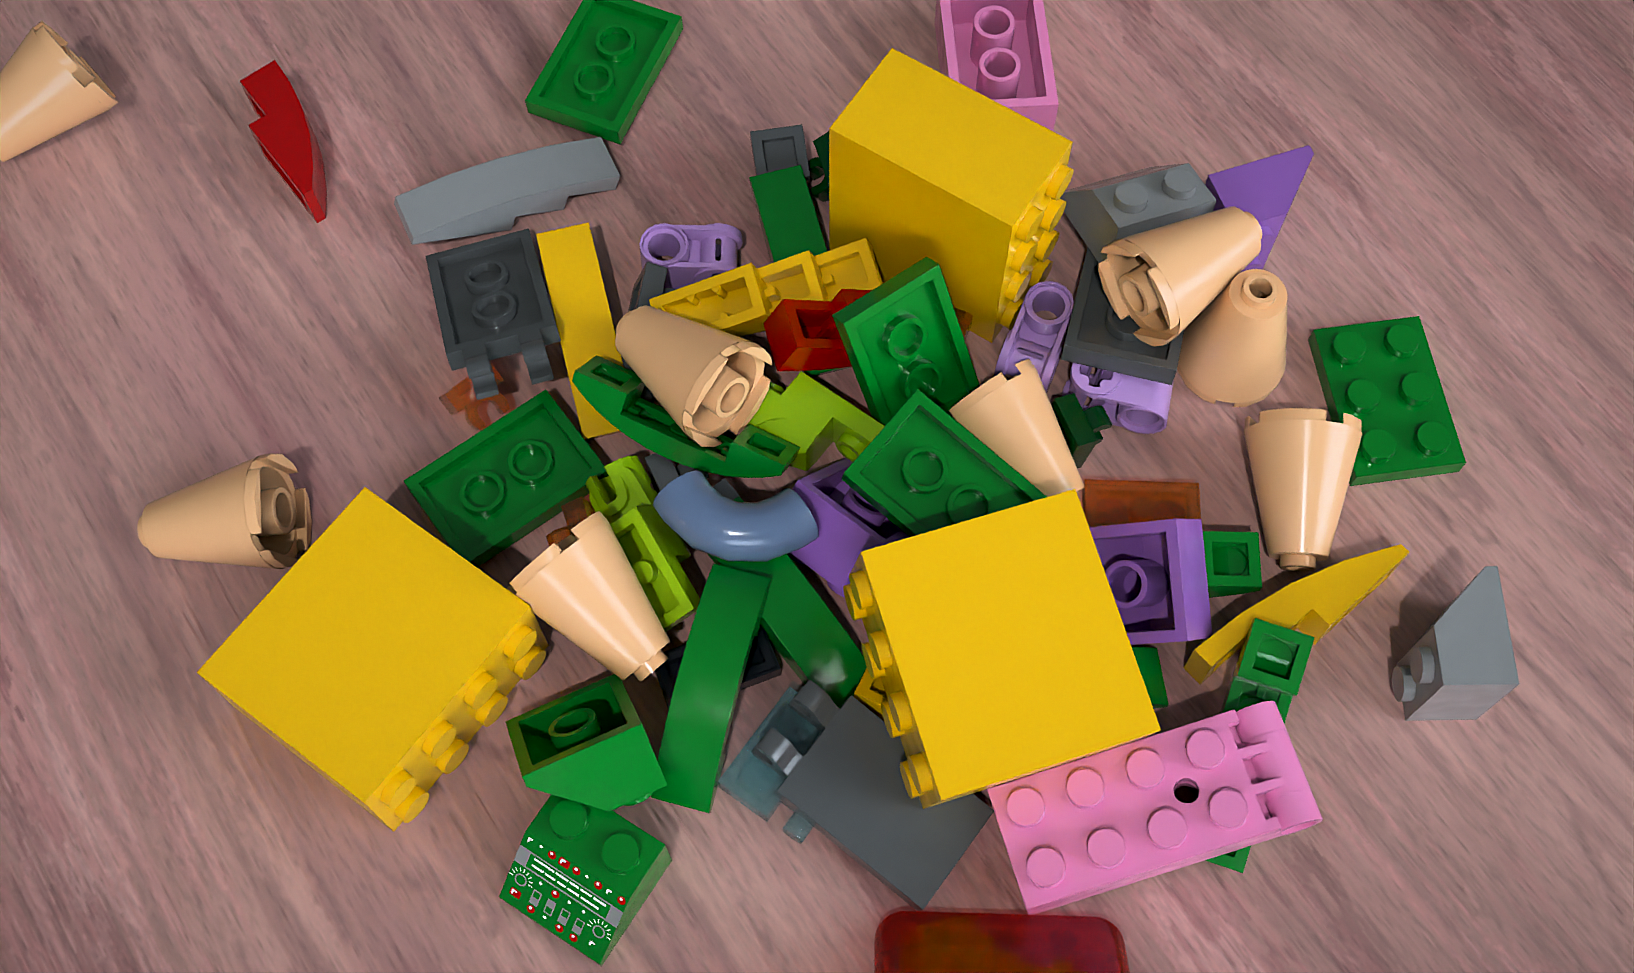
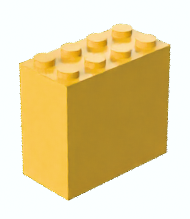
[829,48,1074,343]
[196,487,549,832]
[843,489,1161,809]

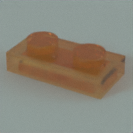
[1082,479,1201,527]

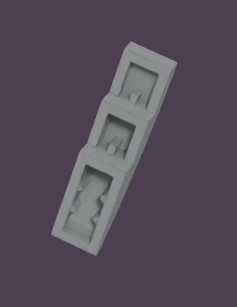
[394,137,620,245]

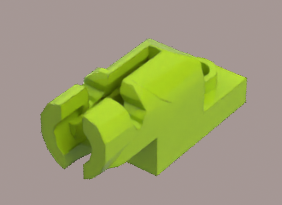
[747,371,885,471]
[585,455,700,632]

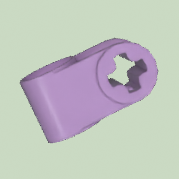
[639,223,743,289]
[994,281,1074,393]
[1062,363,1174,434]

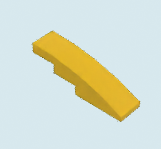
[536,222,624,441]
[649,238,883,337]
[1183,544,1410,684]

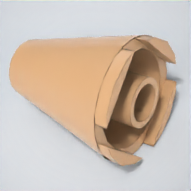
[0,21,118,162]
[1098,206,1262,347]
[1177,269,1287,407]
[615,305,772,447]
[948,359,1085,504]
[1244,408,1362,571]
[137,453,312,569]
[507,511,670,682]

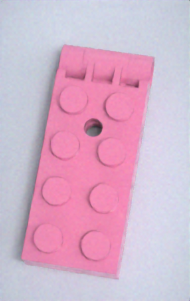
[987,701,1323,916]

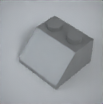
[1060,163,1216,263]
[1392,566,1519,721]

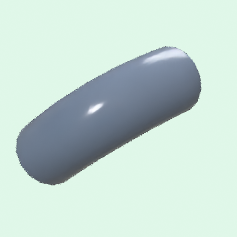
[653,471,819,562]

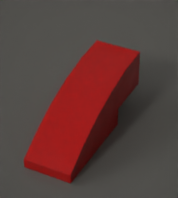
[240,60,327,223]
[763,289,872,371]

